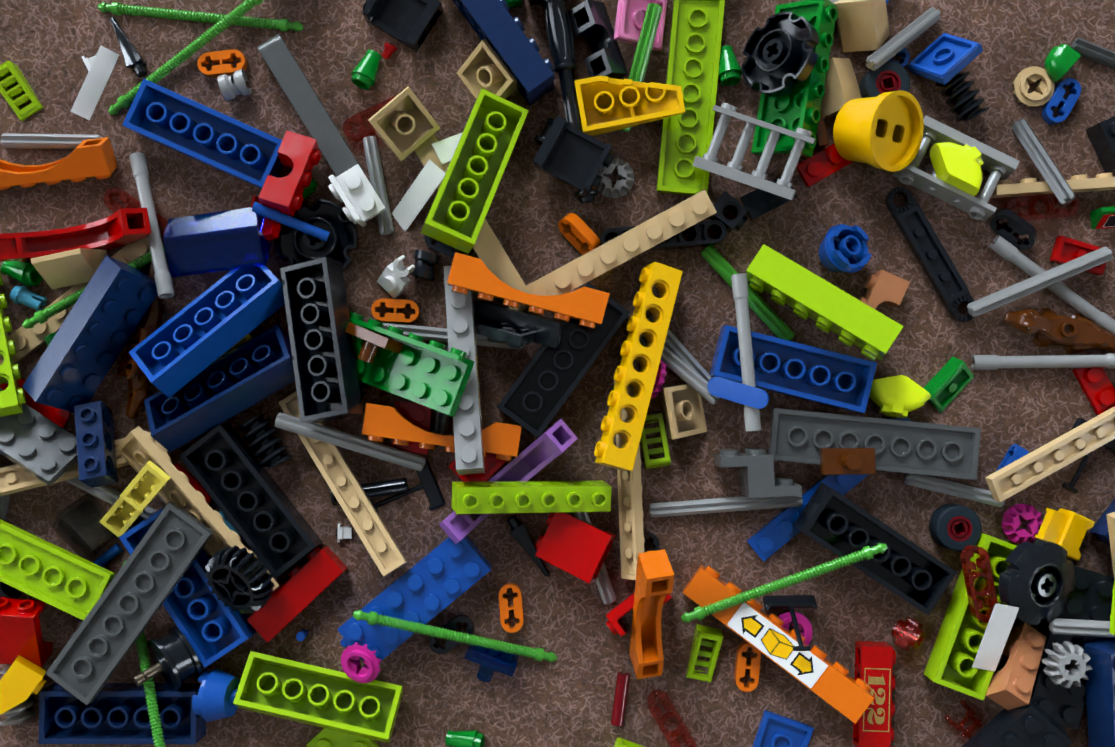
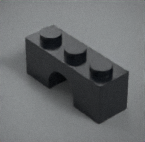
[568,0,628,79]

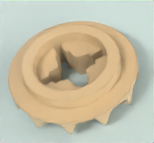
[1012,66,1055,107]

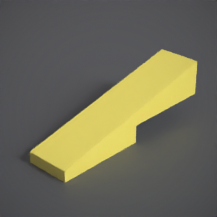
[100,460,171,537]

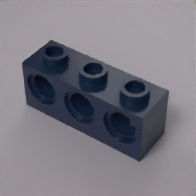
[74,401,118,488]

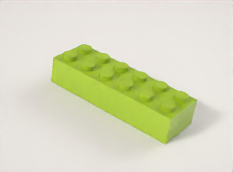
[420,88,529,254]
[746,244,904,361]
[924,533,1017,701]
[233,651,403,743]

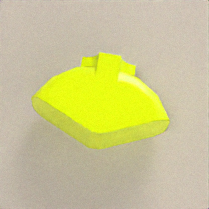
[930,142,984,196]
[869,375,931,418]

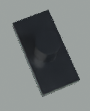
[740,177,797,220]

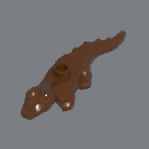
[117,262,163,419]
[1003,308,1115,354]

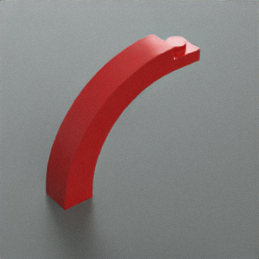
[0,208,151,262]

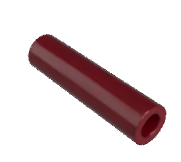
[611,672,630,726]

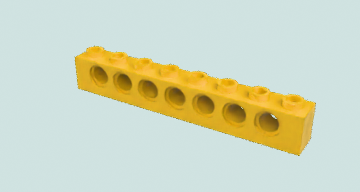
[594,262,683,471]

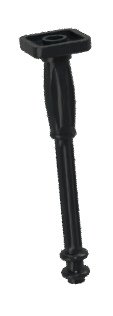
[527,0,599,204]

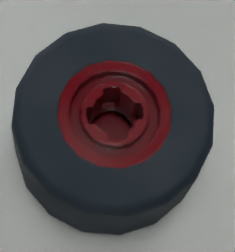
[859,61,910,98]
[929,503,982,552]

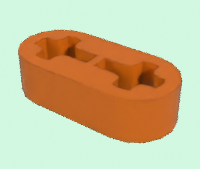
[197,49,248,78]
[558,213,601,255]
[371,298,420,323]
[499,583,524,633]
[734,641,761,692]

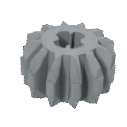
[1041,641,1092,688]

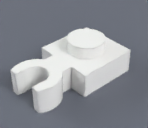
[377,255,415,299]

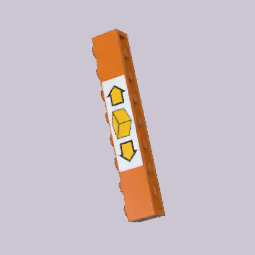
[683,565,874,724]

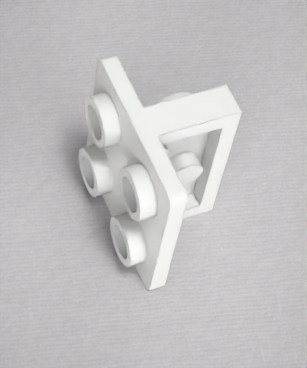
[328,164,386,227]

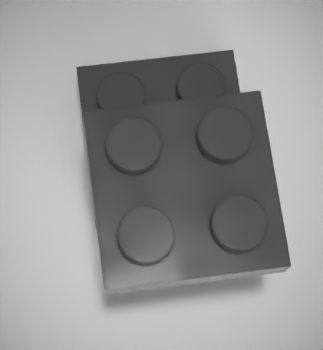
[713,448,802,498]

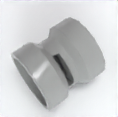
[217,69,252,101]

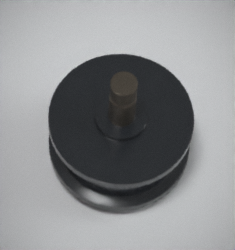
[133,626,202,691]

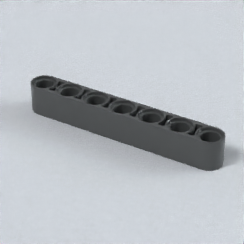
[257,34,370,182]

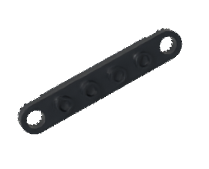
[885,187,975,322]

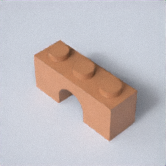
[853,270,910,345]
[986,623,1046,710]

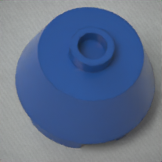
[818,224,871,273]
[192,668,240,722]

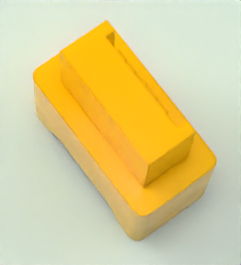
[1035,508,1095,561]

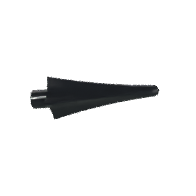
[110,17,147,78]
[507,515,550,577]

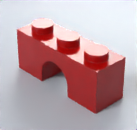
[258,130,321,217]

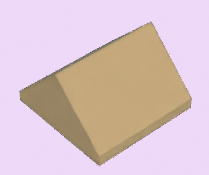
[834,0,890,52]
[457,39,518,100]
[821,58,862,119]
[368,87,440,161]
[31,248,107,289]
[661,384,707,439]

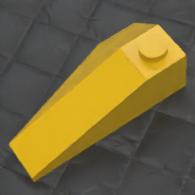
[574,76,685,136]

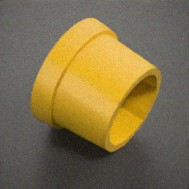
[833,90,924,172]

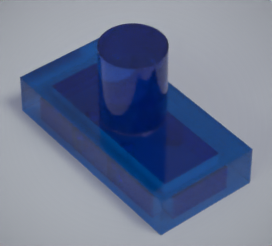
[464,644,519,682]

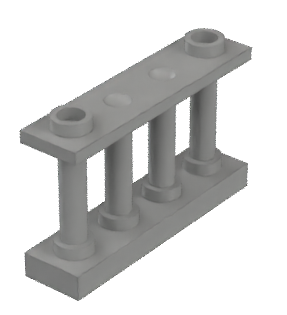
[692,102,816,200]
[892,115,1020,222]

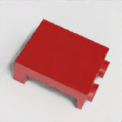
[535,512,616,584]
[605,592,673,637]
[0,597,53,667]

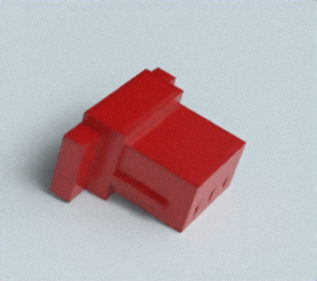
[381,42,397,59]

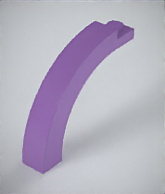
[439,419,578,544]

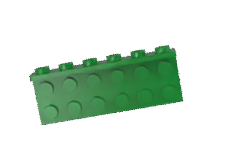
[751,0,838,157]
[349,312,475,417]

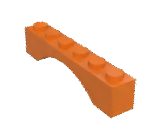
[0,137,117,191]
[447,252,610,329]
[362,403,522,461]
[629,549,674,680]

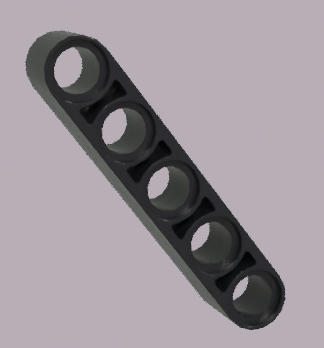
[601,220,726,251]

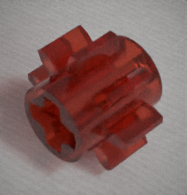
[892,617,925,651]

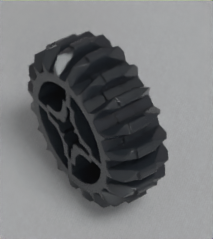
[204,545,275,614]

